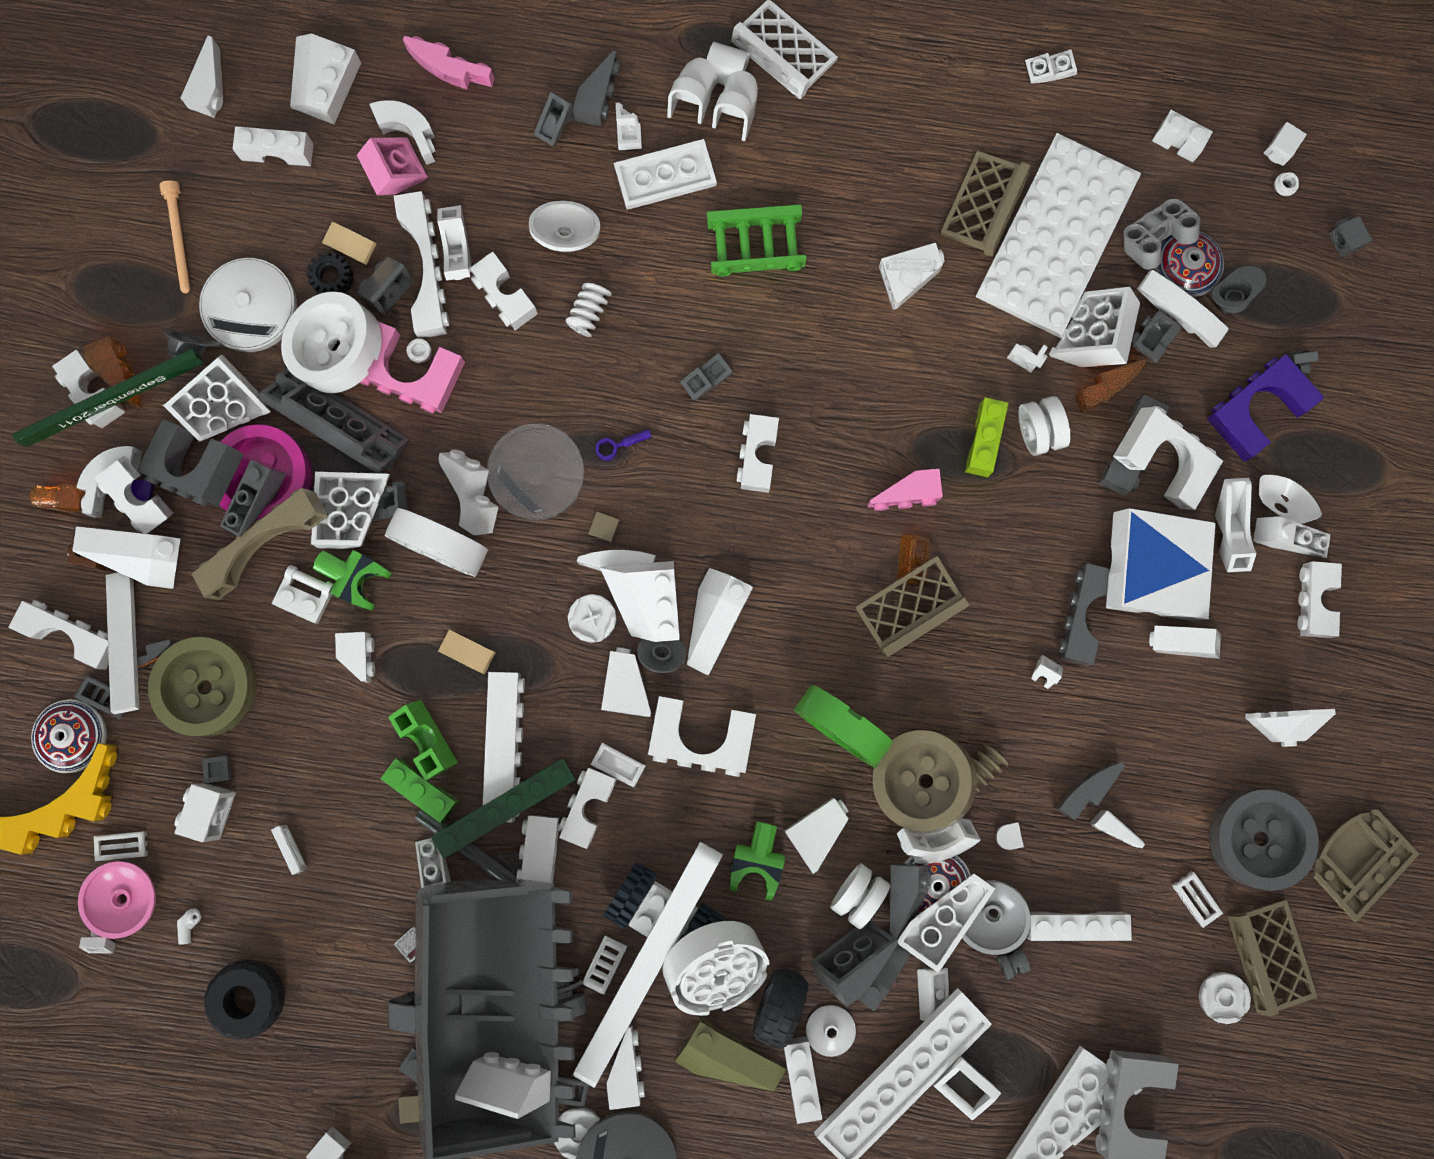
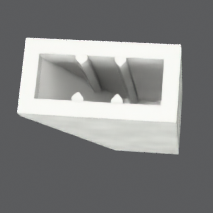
[879,243,944,310]
[1149,626,1221,659]
[601,648,652,717]
[784,797,849,874]

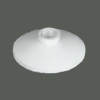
[806,1005,856,1057]

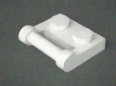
[272,565,334,624]

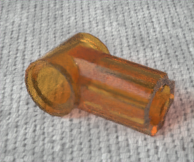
[29,484,83,512]

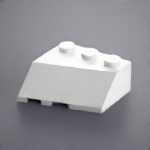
[290,33,361,124]
[1049,287,1140,367]
[163,354,271,442]
[311,472,390,549]
[600,561,679,642]

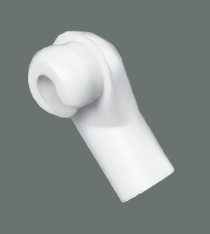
[177,909,201,945]

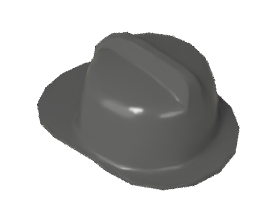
[1212,266,1267,314]
[162,329,222,358]

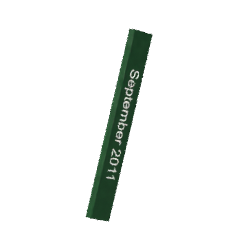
[12,349,204,447]

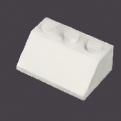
[455,1052,551,1119]

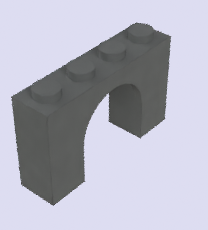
[137,419,244,507]

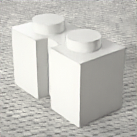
[1152,110,1213,162]

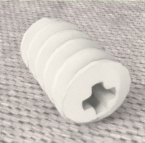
[566,283,612,337]

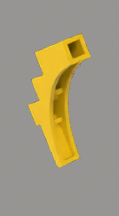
[0,743,117,855]

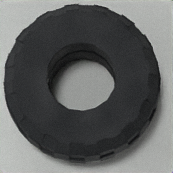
[204,960,285,1040]
[752,968,809,1049]

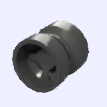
[997,948,1031,980]

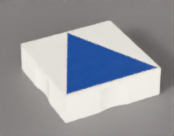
[1106,508,1215,621]

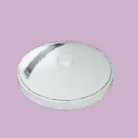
[199,258,297,352]

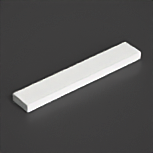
[106,572,139,714]

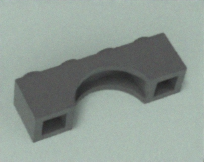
[1098,395,1170,496]
[1058,563,1110,666]

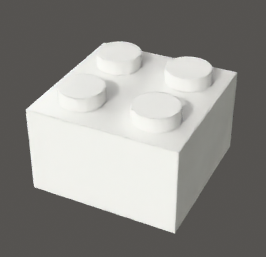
[174,783,236,842]

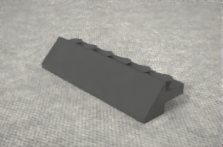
[259,368,410,474]

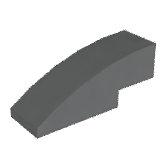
[1054,762,1125,820]

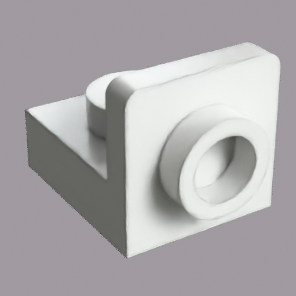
[1007,343,1048,372]

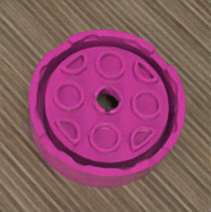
[219,425,313,524]

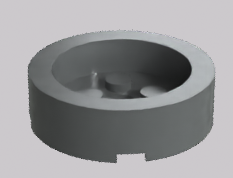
[1209,789,1319,891]

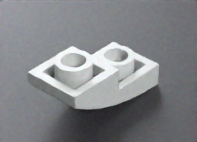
[1025,50,1077,83]

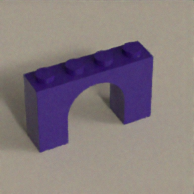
[1207,354,1324,462]

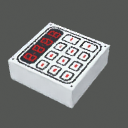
[394,926,416,963]

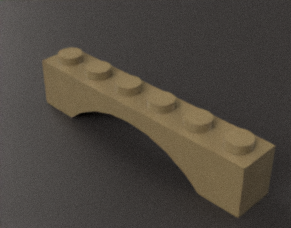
[192,488,329,600]

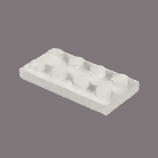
[614,139,717,210]

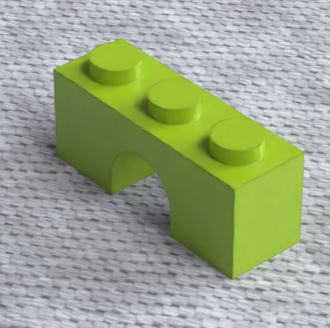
[965,397,1008,477]

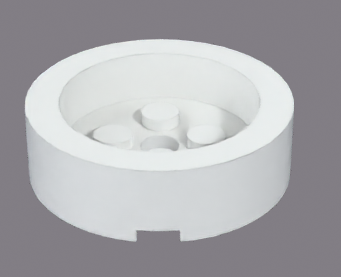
[281,292,382,393]
[385,508,488,577]
[663,921,769,1015]

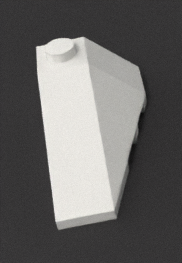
[72,527,180,589]
[1245,709,1335,747]

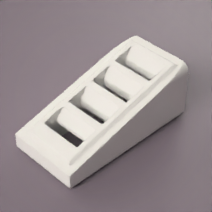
[1089,810,1145,848]
[582,935,627,994]

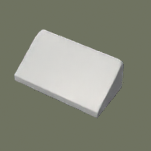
[917,968,949,1021]

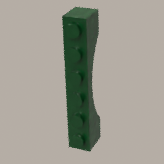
[431,758,575,859]

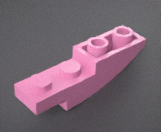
[403,36,495,90]

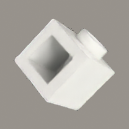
[1263,122,1307,166]

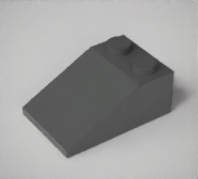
[810,920,898,1007]

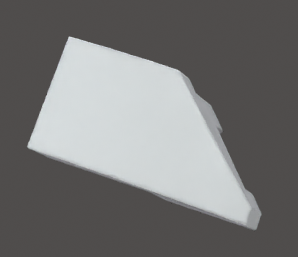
[616,103,642,150]

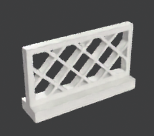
[731,0,838,99]

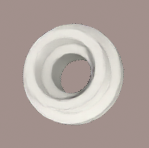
[1274,172,1299,196]

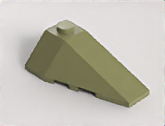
[675,1016,786,1092]

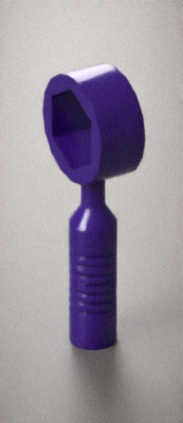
[595,429,651,461]

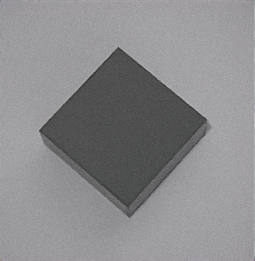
[202,756,232,783]

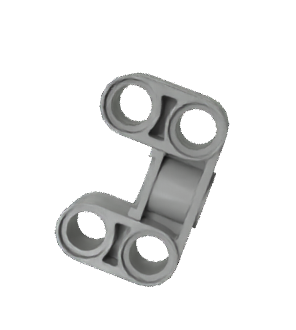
[1124,199,1200,270]

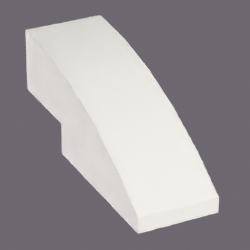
[577,550,656,571]

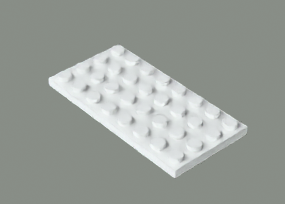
[976,133,1141,338]

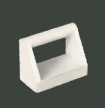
[933,1056,1001,1120]

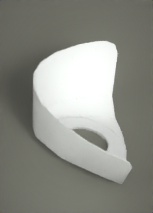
[1259,475,1322,524]

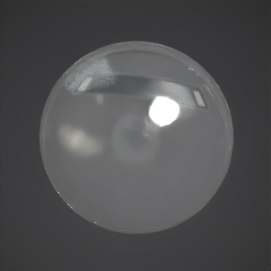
[487,424,585,521]

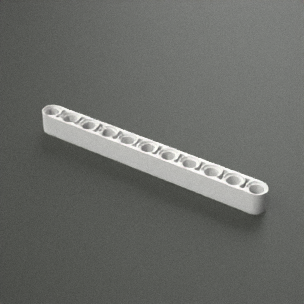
[572,842,723,1088]

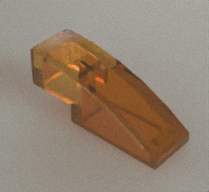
[1075,359,1147,413]

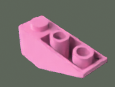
[867,469,943,511]

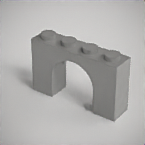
[1096,1050,1179,1159]

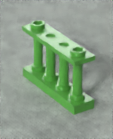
[707,205,806,277]

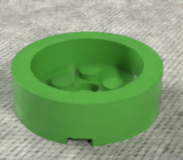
[793,685,893,768]

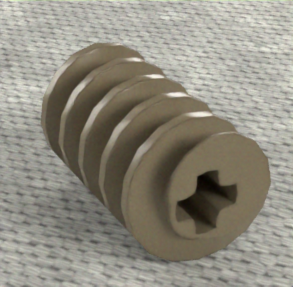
[971,745,1009,793]

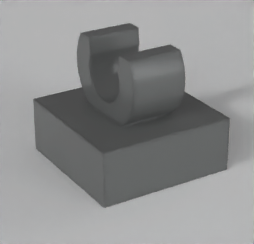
[1284,349,1318,374]

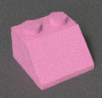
[357,138,428,195]

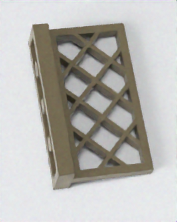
[941,151,1030,257]
[854,556,970,657]
[1227,899,1317,1017]

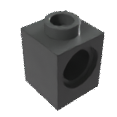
[1329,216,1372,258]

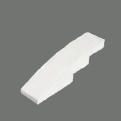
[1137,270,1229,348]

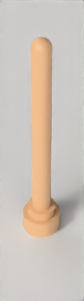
[159,181,190,293]

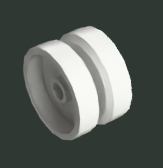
[1018,396,1070,456]
[830,863,891,929]

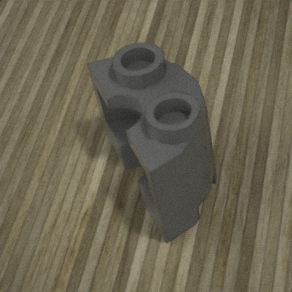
[1131,311,1182,363]
[372,482,408,521]

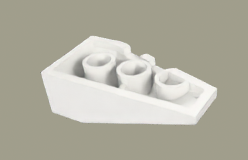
[687,568,753,676]
[897,874,995,973]

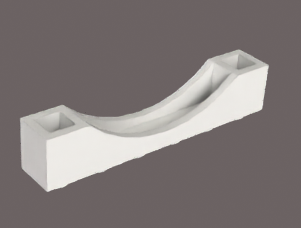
[394,191,449,339]

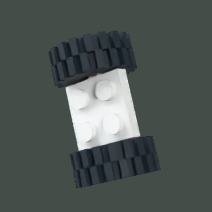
[603,861,724,949]

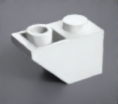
[335,632,375,682]

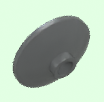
[637,639,686,673]

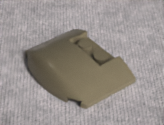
[1312,809,1419,922]

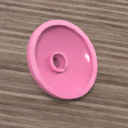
[78,861,156,939]

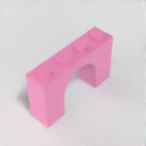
[360,321,465,414]

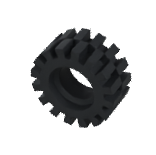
[306,252,354,294]

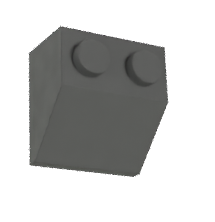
[357,257,414,317]

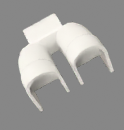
[667,42,758,141]

